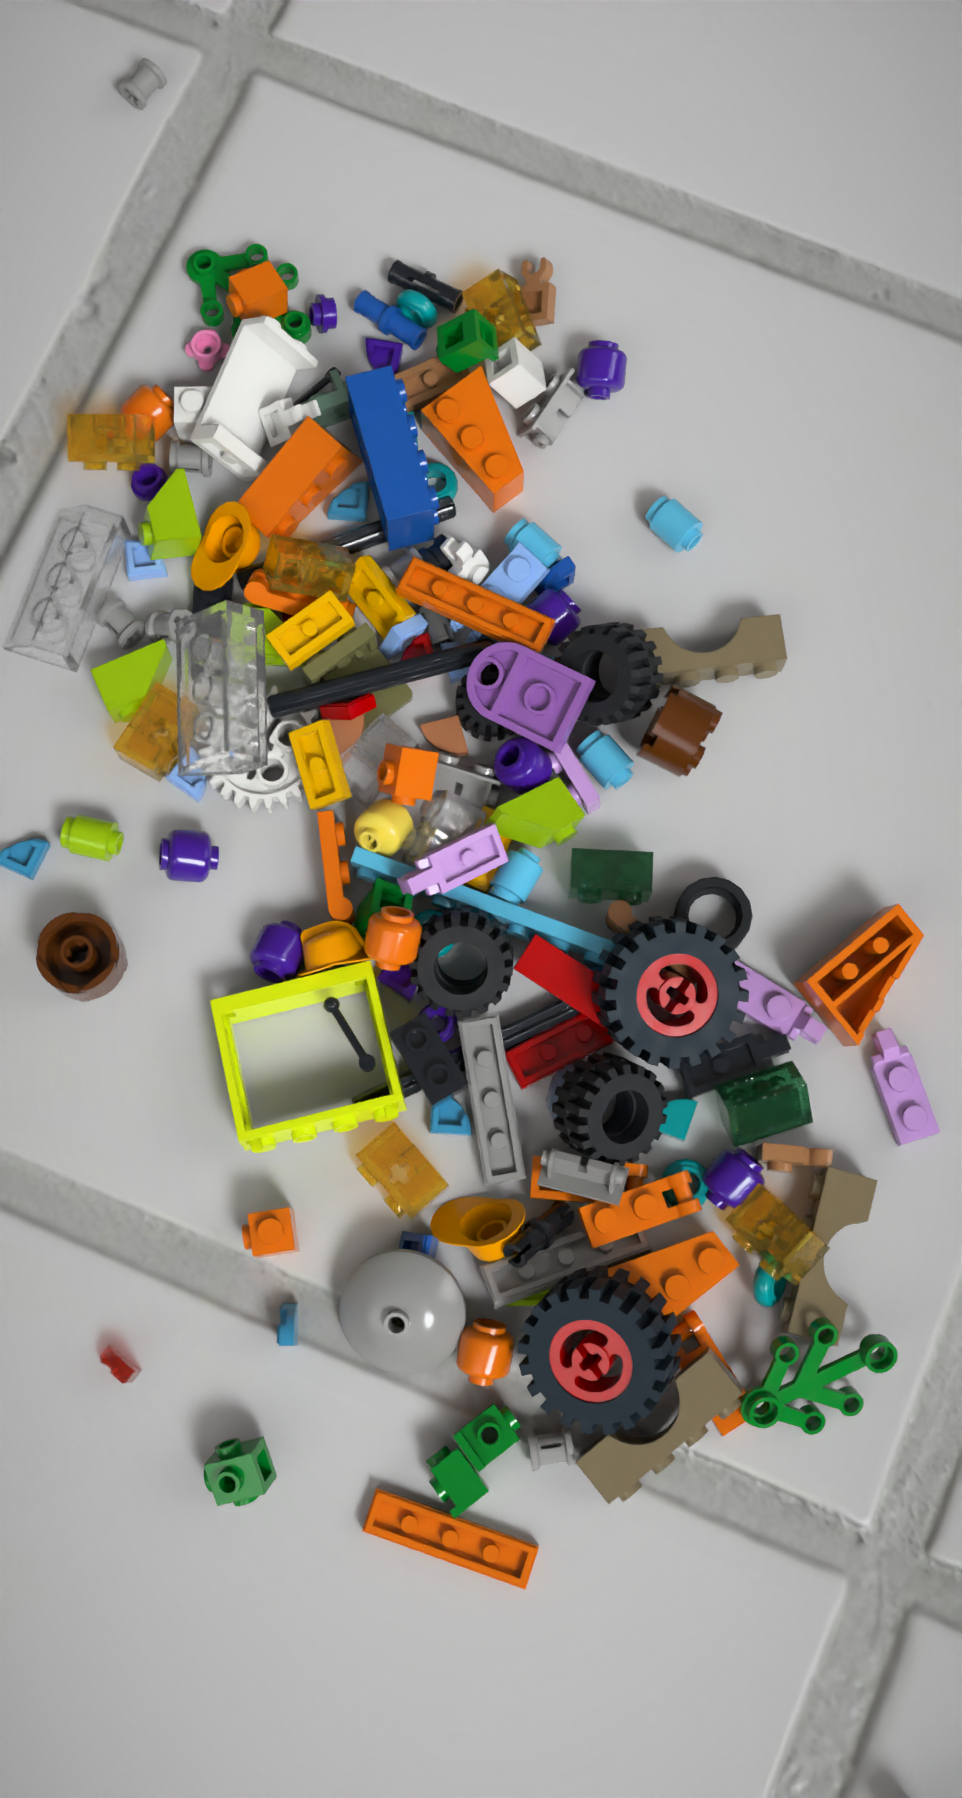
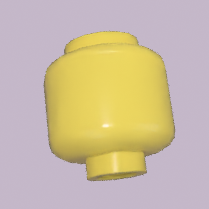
[354,799,414,857]

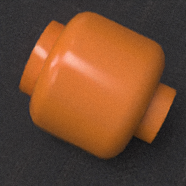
[120,384,174,442]
[364,906,422,971]
[456,1318,515,1386]

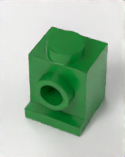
[436,308,499,373]
[354,878,413,938]
[453,1403,521,1472]
[426,1445,489,1519]

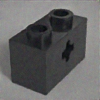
[389,1012,468,1109]

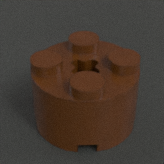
[636,684,723,777]
[36,912,128,1002]

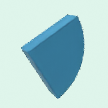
[327,481,370,522]
[0,839,51,880]
[430,1098,471,1136]
[277,1303,298,1346]

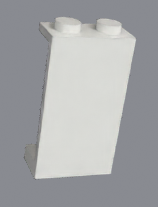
[189,316,319,481]

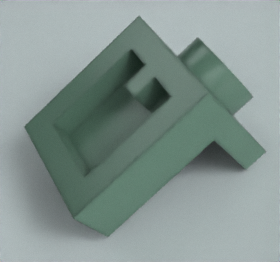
[301,369,351,428]

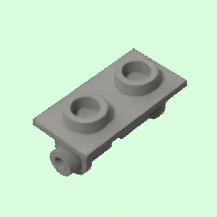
[517,368,584,449]
[433,751,502,806]
[537,1146,629,1206]

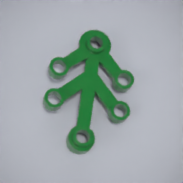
[186,244,312,344]
[739,1317,898,1435]

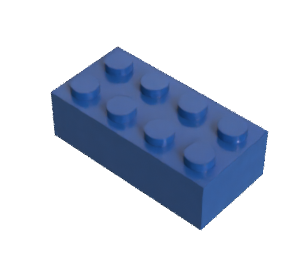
[345,365,439,551]

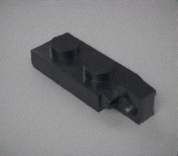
[677,1032,791,1100]

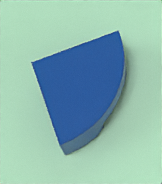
[534,556,576,596]

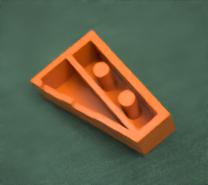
[421,366,524,513]
[238,416,363,543]
[793,903,924,1046]
[608,1231,740,1316]

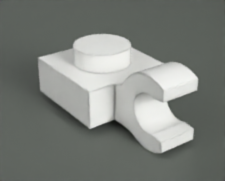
[258,397,321,447]
[440,536,494,586]

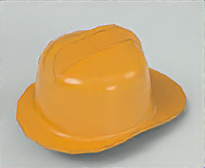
[191,501,261,591]
[297,920,373,976]
[430,1197,526,1262]

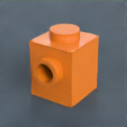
[226,260,288,320]
[377,743,439,806]
[242,1207,300,1258]

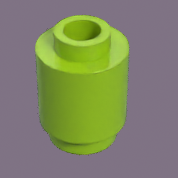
[60,814,124,862]

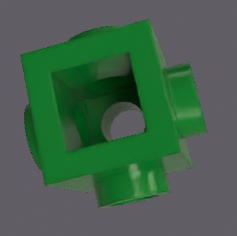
[204,1436,277,1506]

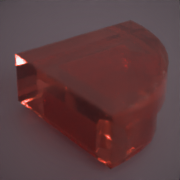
[99,1344,142,1384]

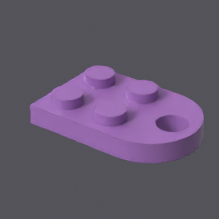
[466,642,596,754]

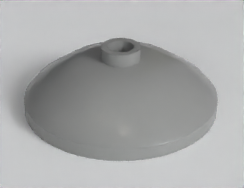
[340,1249,466,1374]

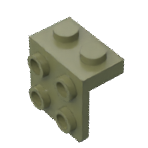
[302,623,413,737]

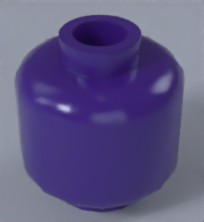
[576,340,627,400]
[527,588,582,646]
[493,737,553,795]
[159,829,219,882]
[249,921,304,983]
[702,1147,765,1211]

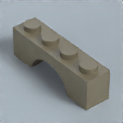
[642,614,787,689]
[778,1166,878,1346]
[575,1347,743,1504]

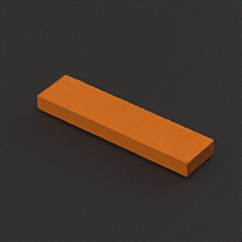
[395,556,555,654]
[362,1487,539,1589]

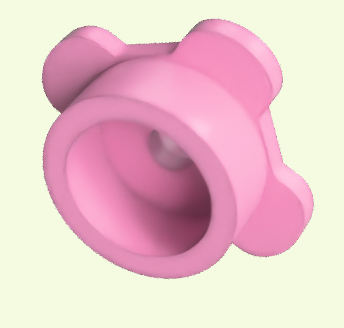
[185,329,230,372]

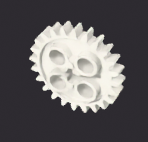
[199,685,319,813]

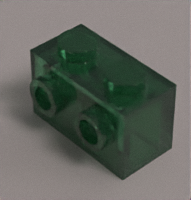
[568,848,653,906]
[714,1061,813,1148]

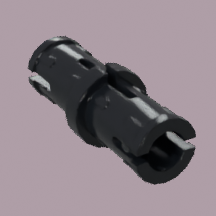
[387,260,464,314]
[503,1200,575,1268]

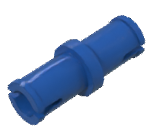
[353,290,427,350]

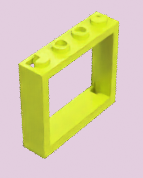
[210,960,407,1153]

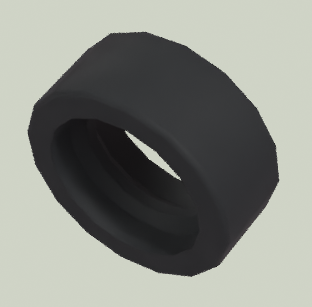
[673,877,753,949]

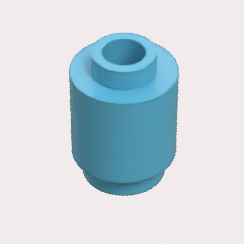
[645,496,703,553]
[504,519,562,569]
[576,730,634,790]
[488,848,543,906]

